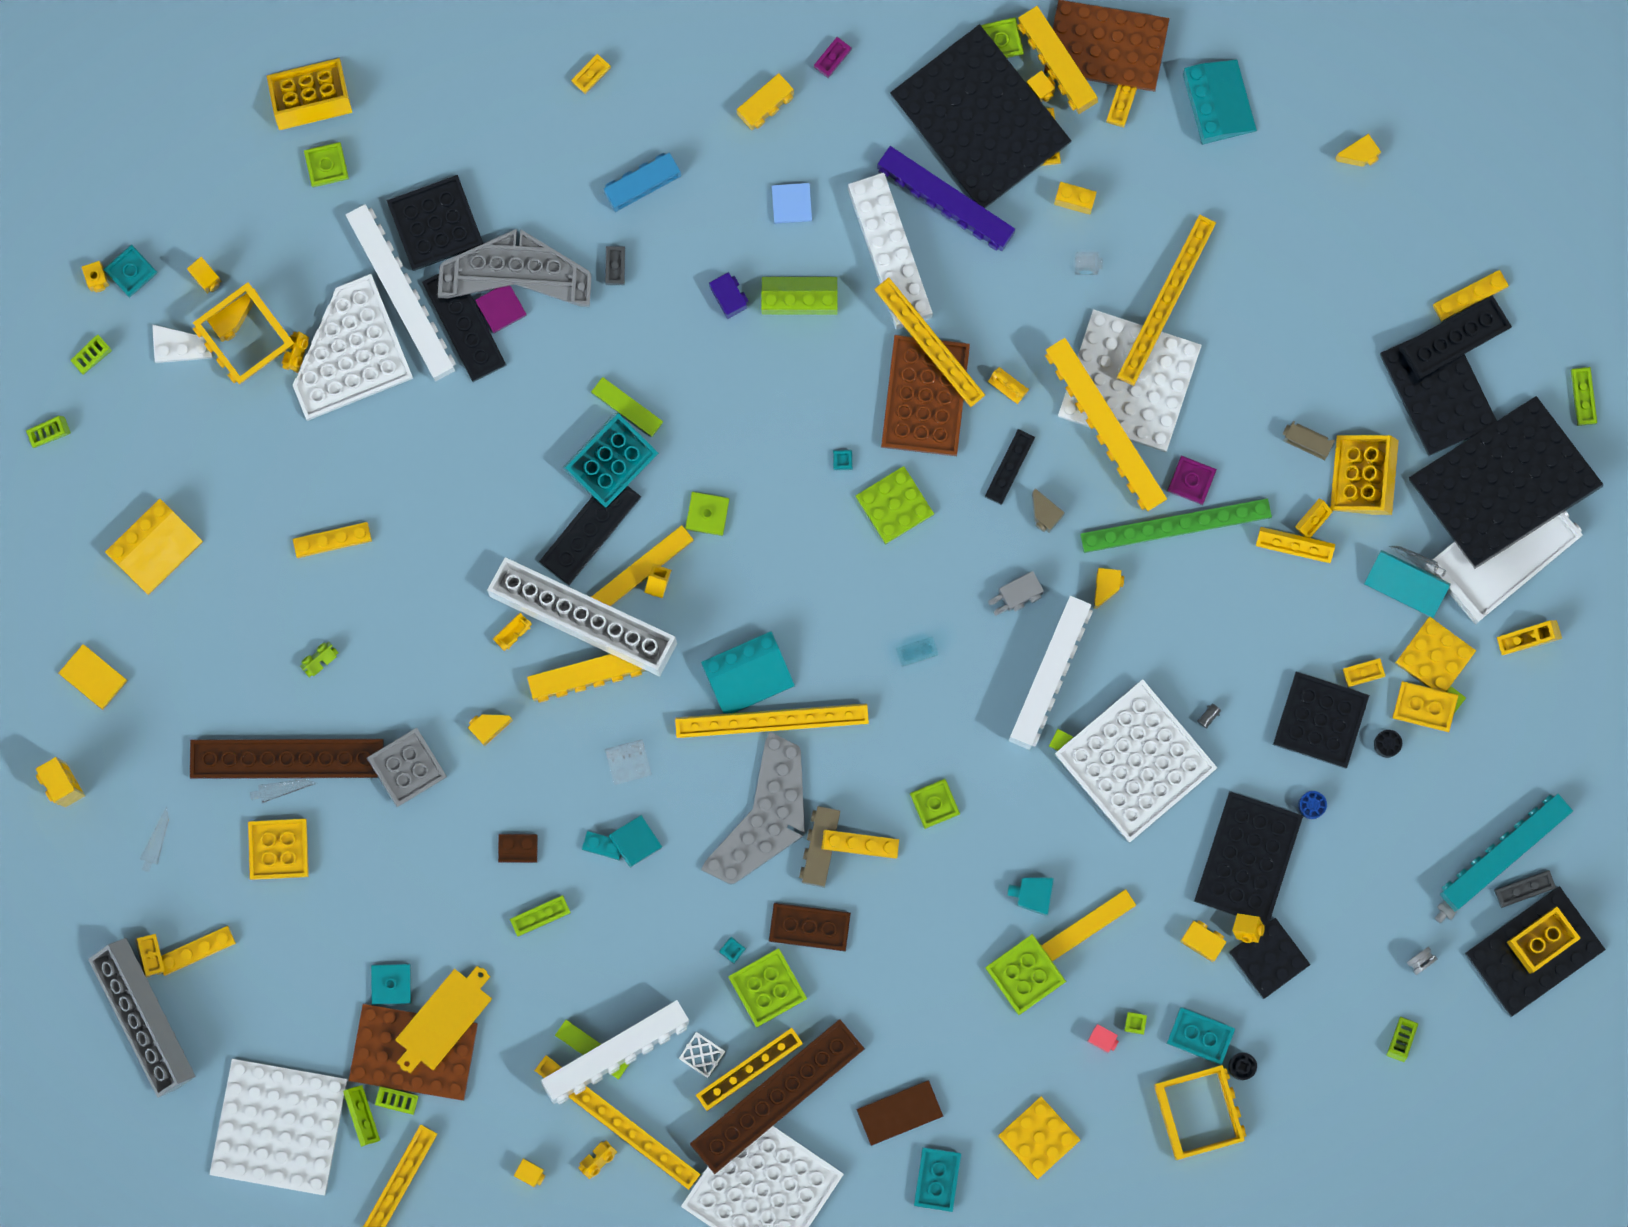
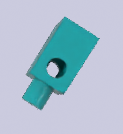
[1007,878,1054,916]

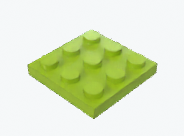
[855,466,934,545]
[985,934,1067,1015]
[728,948,807,1028]

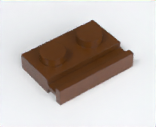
[498,834,538,863]

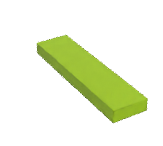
[591,377,663,437]
[555,1020,630,1080]

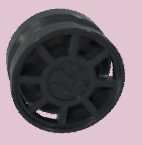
[1374,730,1403,758]
[1228,1053,1257,1080]

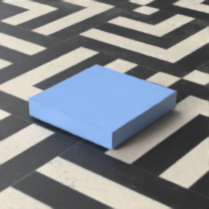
[772,183,812,224]

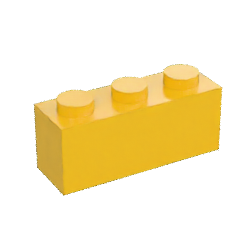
[736,73,794,130]

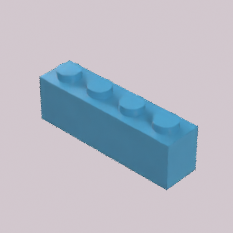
[603,152,681,212]

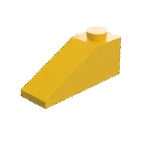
[207,288,259,342]
[1497,620,1562,656]

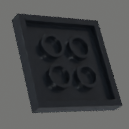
[1228,918,1311,999]

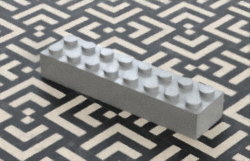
[88,938,196,1098]

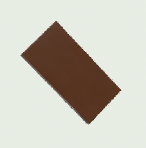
[769,903,851,952]
[856,1080,944,1146]

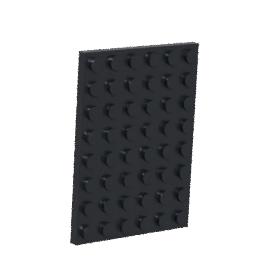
[890,24,1072,208]
[1409,396,1603,569]

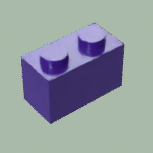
[709,272,749,319]

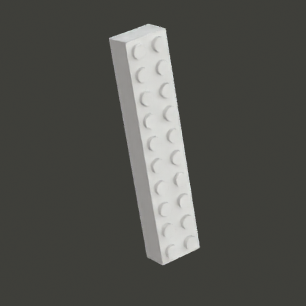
[487,557,677,677]

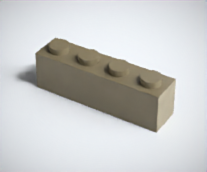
[799,806,840,888]

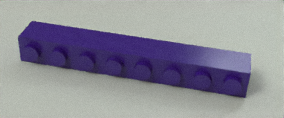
[877,146,1015,251]

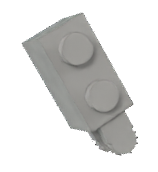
[988,571,1044,616]

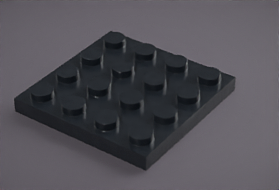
[387,175,483,271]
[1273,672,1370,769]

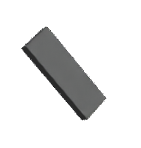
[1494,870,1556,908]

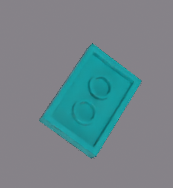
[1166,1007,1235,1065]
[914,1147,961,1212]

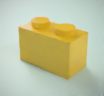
[1054,181,1097,215]
[1180,920,1226,962]

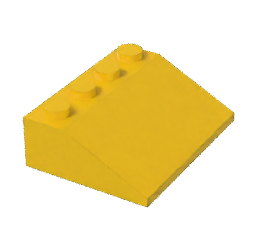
[267,58,353,130]
[1330,435,1399,515]
[105,499,203,595]

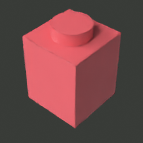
[1087,1024,1119,1053]

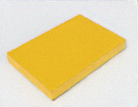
[58,644,128,710]
[1393,681,1459,732]

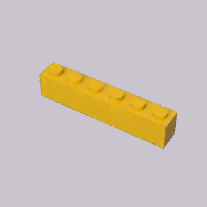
[1017,6,1098,114]
[527,654,645,703]
[696,1028,803,1111]

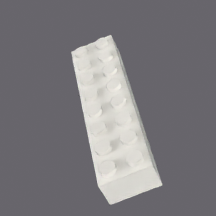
[848,173,933,330]
[1009,596,1093,750]
[541,1000,689,1105]

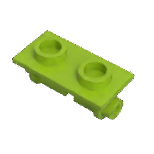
[300,642,339,678]

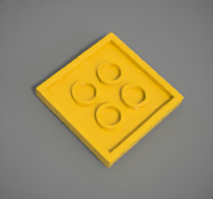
[1395,616,1476,692]
[248,819,309,880]
[998,1096,1080,1180]

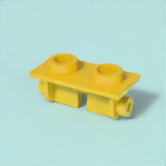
[281,331,309,373]
[987,367,1029,405]
[493,612,532,651]
[578,1140,617,1179]

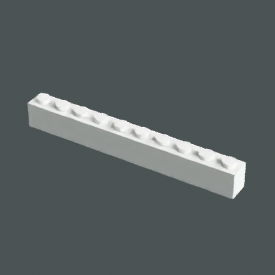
[345,204,456,382]

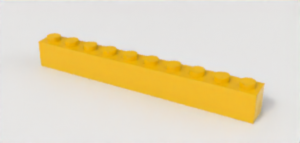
[1044,338,1167,512]

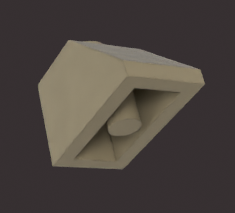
[1032,489,1065,533]

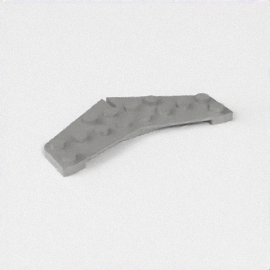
[438,229,591,307]
[701,732,805,884]

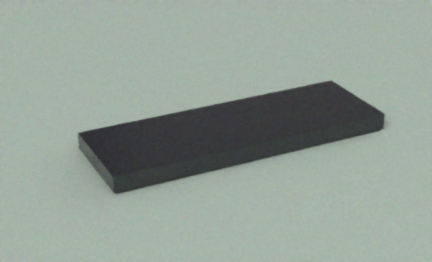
[422,274,507,382]
[1399,295,1512,380]
[539,486,641,586]

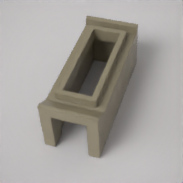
[1282,421,1335,461]

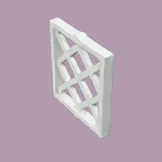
[679,1032,726,1078]

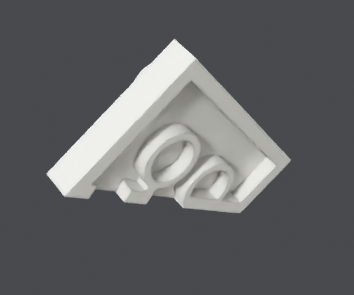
[153,325,213,363]

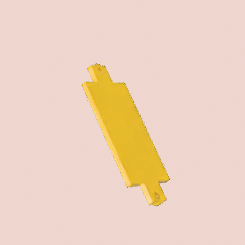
[395,966,492,1074]

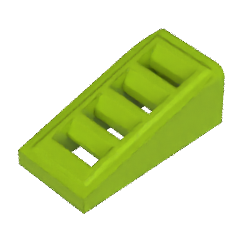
[70,335,112,375]
[26,416,71,448]
[1386,1017,1419,1062]
[375,1086,419,1115]

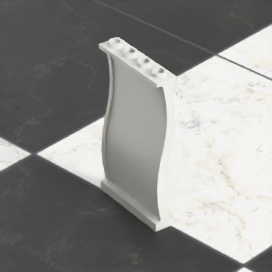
[1426,511,1583,625]

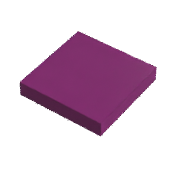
[475,286,527,333]
[1167,455,1217,505]

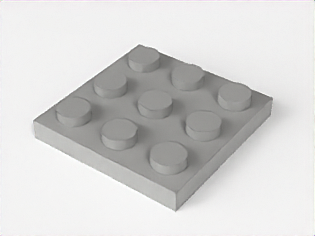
[367,728,447,807]

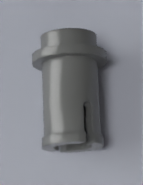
[1197,703,1221,729]

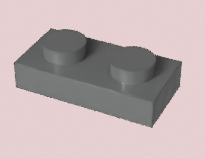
[605,246,625,285]

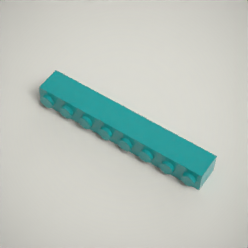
[1440,794,1573,912]

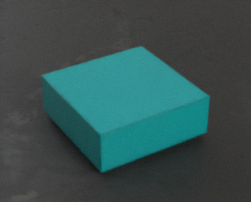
[833,450,853,470]
[719,937,746,964]

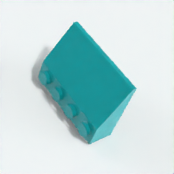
[1183,60,1257,145]
[562,413,659,508]
[701,631,795,714]

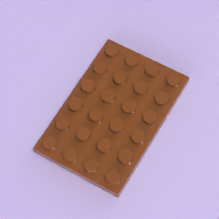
[1044,0,1170,92]
[881,335,970,457]
[349,1004,478,1101]

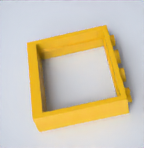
[192,282,295,385]
[1154,1065,1246,1160]

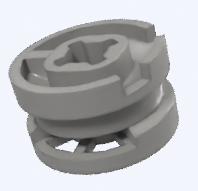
[1407,946,1438,975]

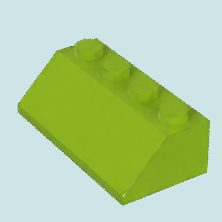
[761,277,838,315]

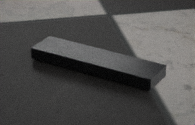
[985,429,1035,505]

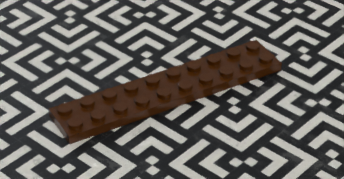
[190,739,384,779]
[690,1019,865,1175]

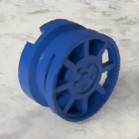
[1298,791,1327,819]

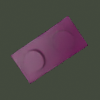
[814,37,852,78]

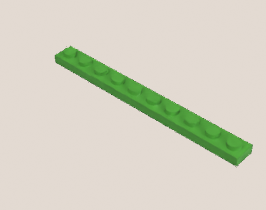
[1080,499,1272,553]

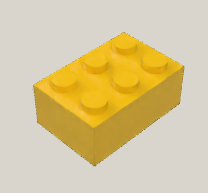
[36,757,85,808]
[1507,907,1581,973]

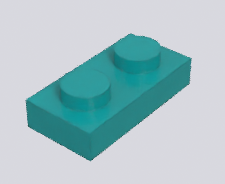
[582,831,621,860]

